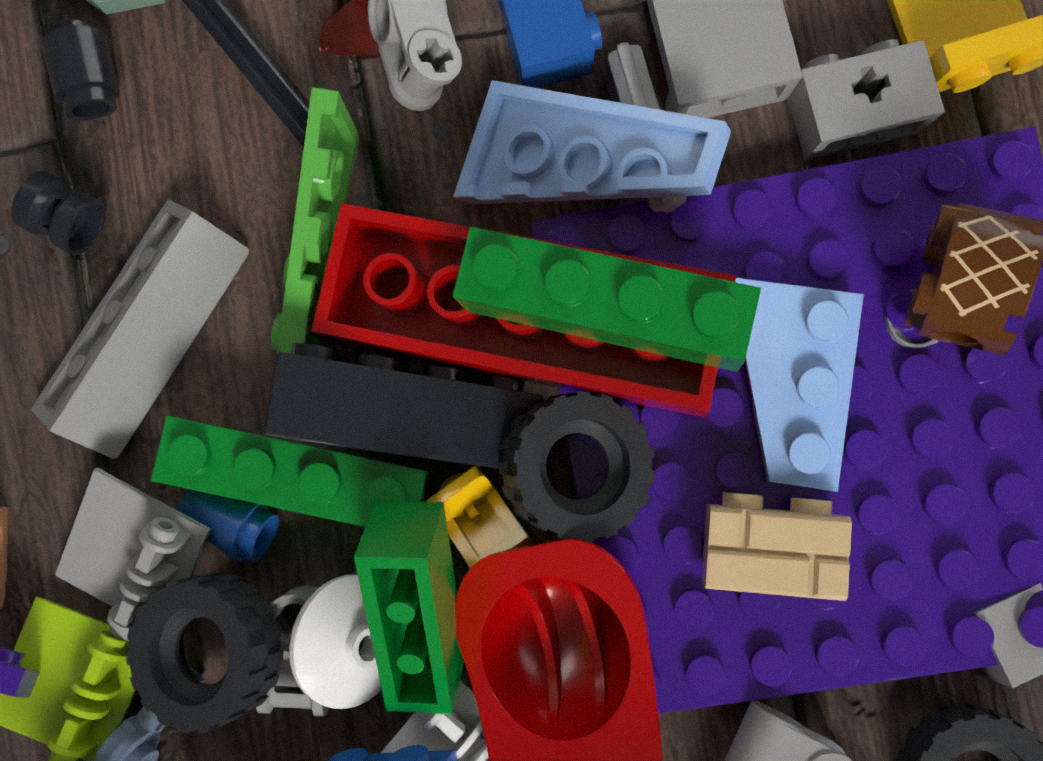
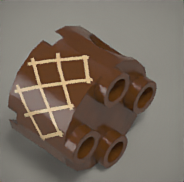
[904,202,1043,356]

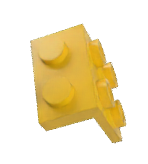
[887,0,1043,93]

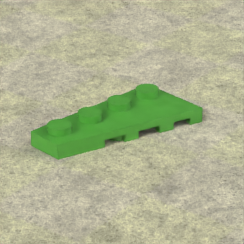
[271,87,360,355]

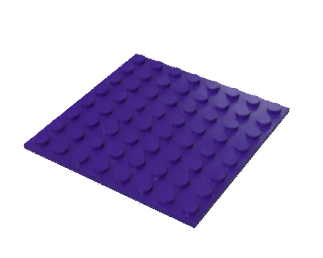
[531,127,1043,714]

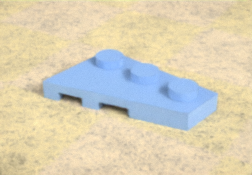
[735,278,864,492]

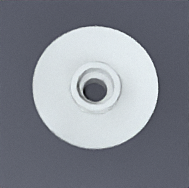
[289,574,382,709]

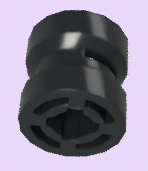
[11,171,106,256]

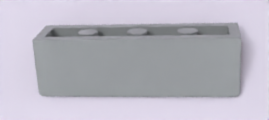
[31,199,249,458]

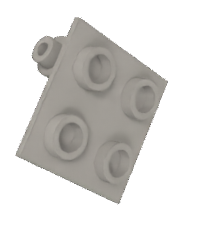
[55,467,211,640]

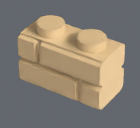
[702,492,852,601]

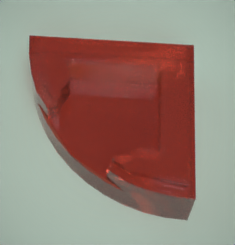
[318,0,381,57]

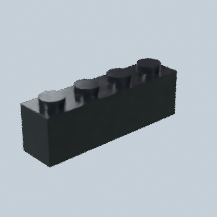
[262,343,544,469]

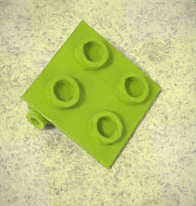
[0,596,137,761]

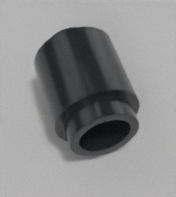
[41,20,120,120]

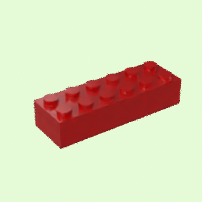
[312,203,737,418]

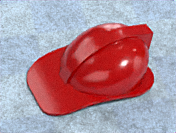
[455,538,663,761]

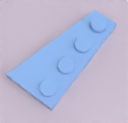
[453,80,731,205]

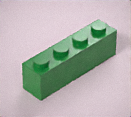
[453,226,761,372]
[151,416,433,527]

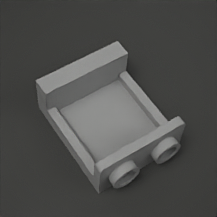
[640,0,803,118]

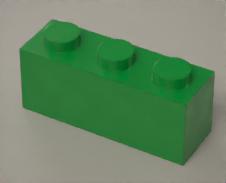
[354,501,464,714]

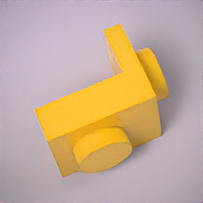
[426,466,535,568]

